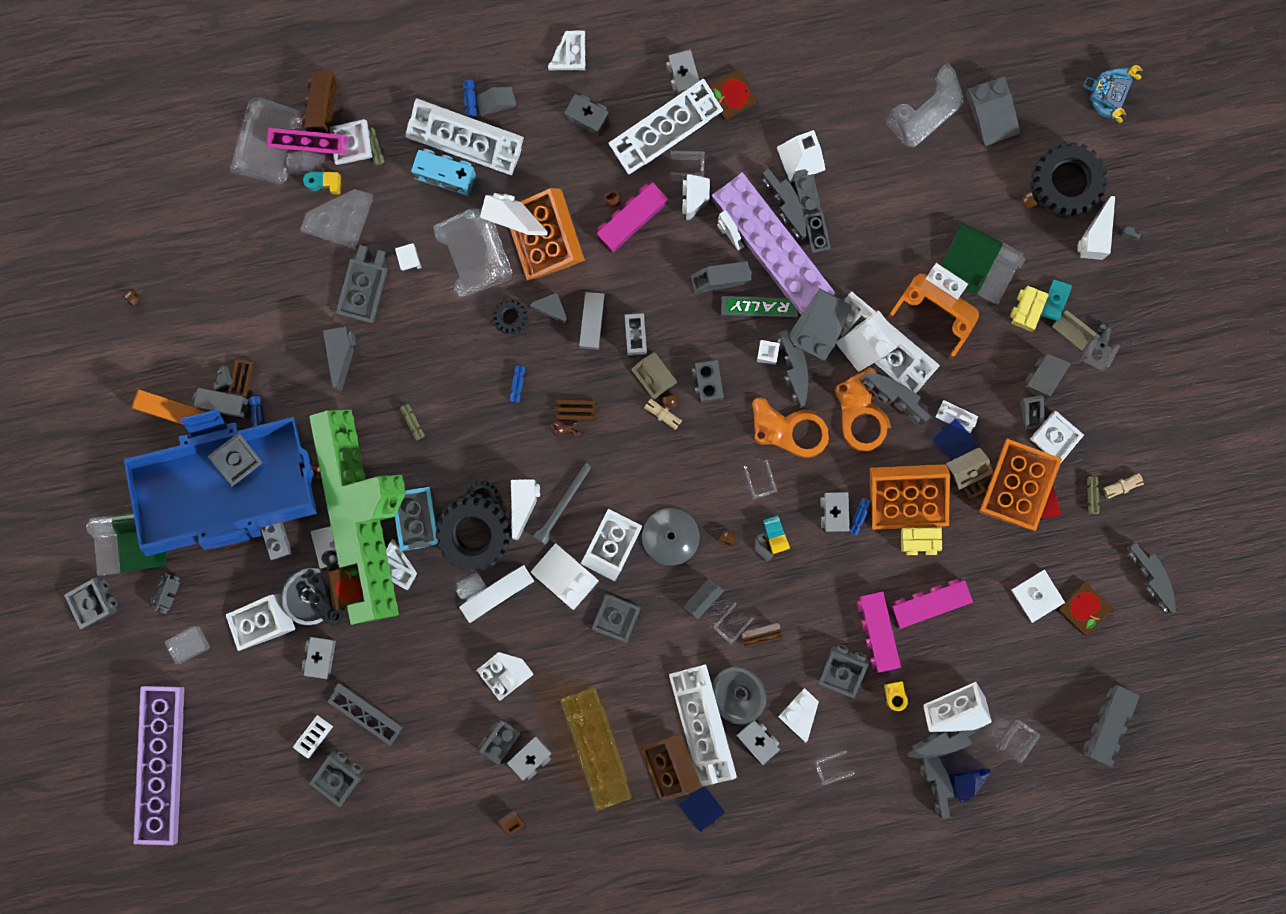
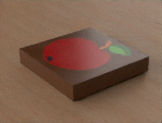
[709,69,758,121]
[327,565,365,610]
[1058,582,1113,636]

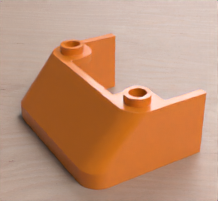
[887,274,979,360]

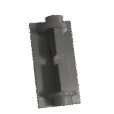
[151,572,180,614]

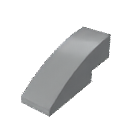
[579,292,605,350]

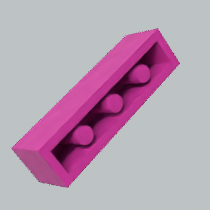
[267,128,349,155]
[597,182,668,253]
[891,578,973,629]
[857,592,901,673]

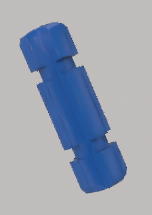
[463,80,477,117]
[509,365,525,403]
[249,396,263,427]
[848,498,871,535]

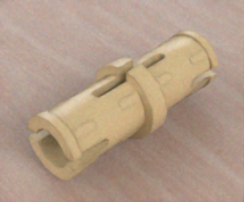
[644,398,682,430]
[1103,473,1144,499]

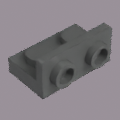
[684,579,724,620]
[478,720,521,765]

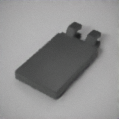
[336,245,388,324]

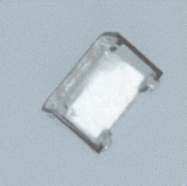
[886,62,964,147]
[230,97,302,185]
[433,209,512,297]

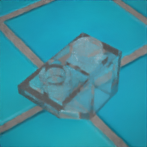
[455,571,488,601]

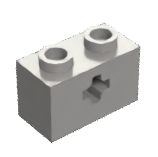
[666,50,699,95]
[625,313,647,356]
[820,492,849,532]
[261,522,293,560]
[302,637,336,679]
[737,720,780,765]
[507,736,552,780]

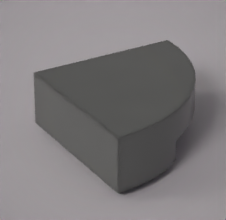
[1121,226,1141,241]
[214,366,233,392]

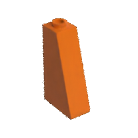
[131,390,206,425]

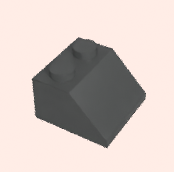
[1024,354,1071,400]

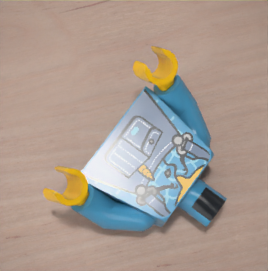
[1083,65,1143,123]

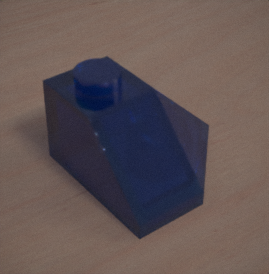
[949,768,991,802]

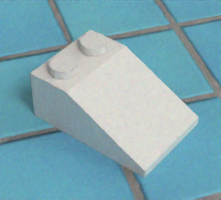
[480,193,547,235]
[1077,196,1115,260]
[836,310,902,372]
[511,480,540,540]
[581,509,642,581]
[531,543,599,610]
[226,593,295,651]
[923,682,992,732]

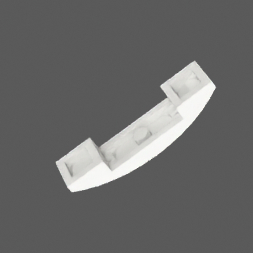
[459,565,534,623]

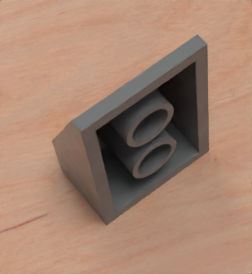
[965,76,1021,147]
[789,288,852,361]
[323,327,356,392]

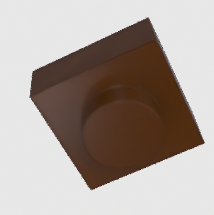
[498,810,525,836]

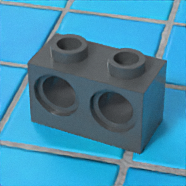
[692,360,724,403]

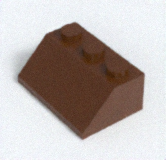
[302,70,338,134]
[640,733,702,802]

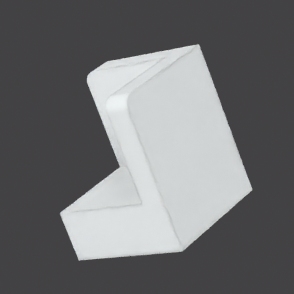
[395,243,421,270]
[757,340,780,365]

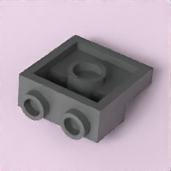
[64,577,117,629]
[818,645,869,698]
[309,750,365,807]

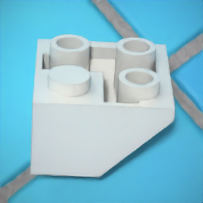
[777,130,826,183]
[682,175,710,220]
[477,652,534,701]

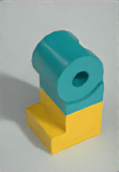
[303,172,341,195]
[763,516,790,554]

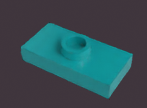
[1041,280,1072,321]

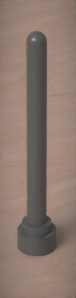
[533,463,591,545]

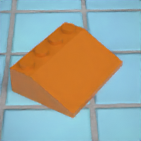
[510,188,585,280]
[979,439,1062,531]
[870,464,950,530]

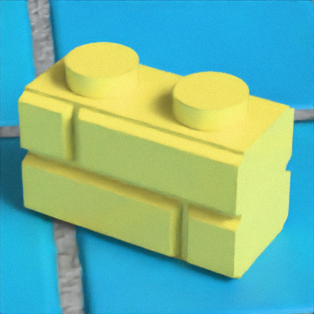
[1010,286,1049,332]
[901,527,942,555]

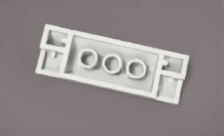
[609,79,723,174]
[405,99,524,175]
[840,292,940,393]
[669,665,737,786]

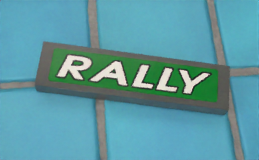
[721,296,798,318]

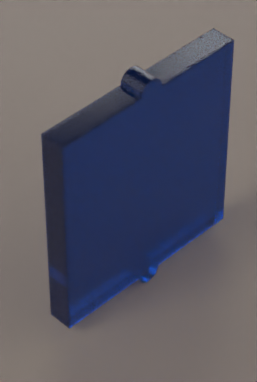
[932,418,979,460]
[680,786,725,832]

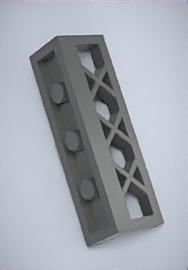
[327,683,404,746]

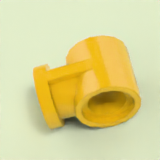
[884,681,907,711]

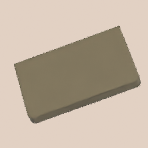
[1051,310,1096,351]
[631,353,677,400]
[946,448,994,490]

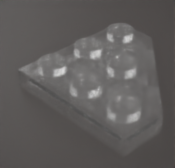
[300,189,374,249]

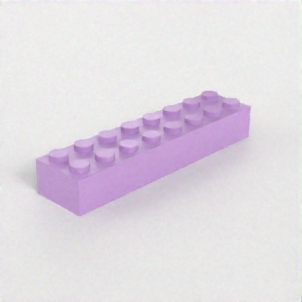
[711,172,835,315]
[134,686,184,845]

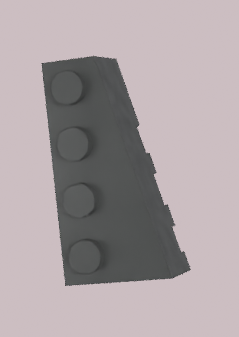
[1083,685,1140,767]

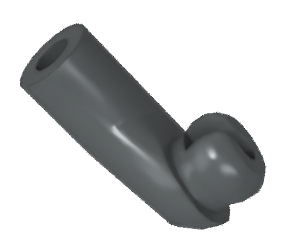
[1097,323,1111,350]
[755,533,774,562]

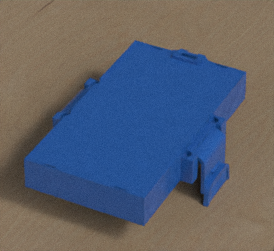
[124,408,317,556]

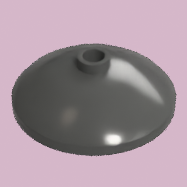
[642,508,700,566]
[281,567,329,625]
[712,667,766,724]

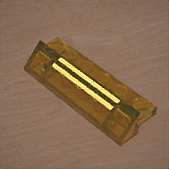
[560,687,631,811]

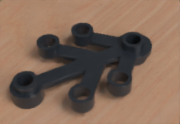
[308,550,345,626]

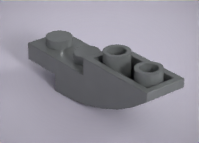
[762,169,806,241]
[794,174,831,253]
[777,330,808,408]
[859,373,930,425]
[1126,543,1176,614]
[908,727,983,758]
[920,741,955,819]

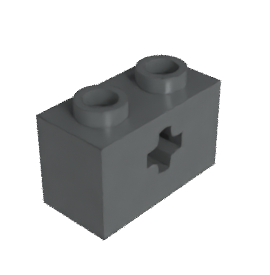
[564,94,609,135]

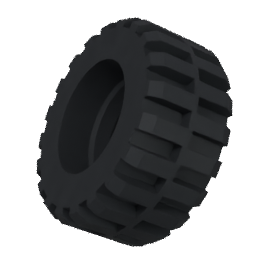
[1030,142,1108,219]
[435,494,512,571]

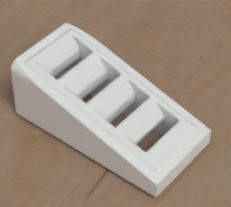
[293,715,333,759]

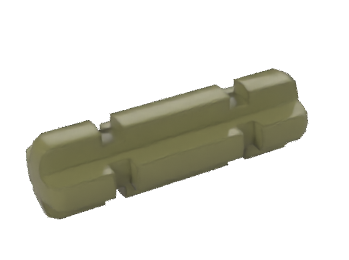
[368,128,384,165]
[400,404,425,440]
[1087,477,1100,514]

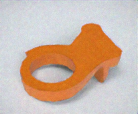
[835,366,891,452]
[752,398,829,458]

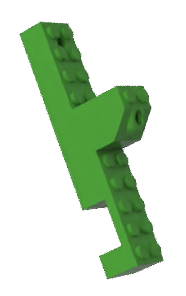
[309,410,406,625]

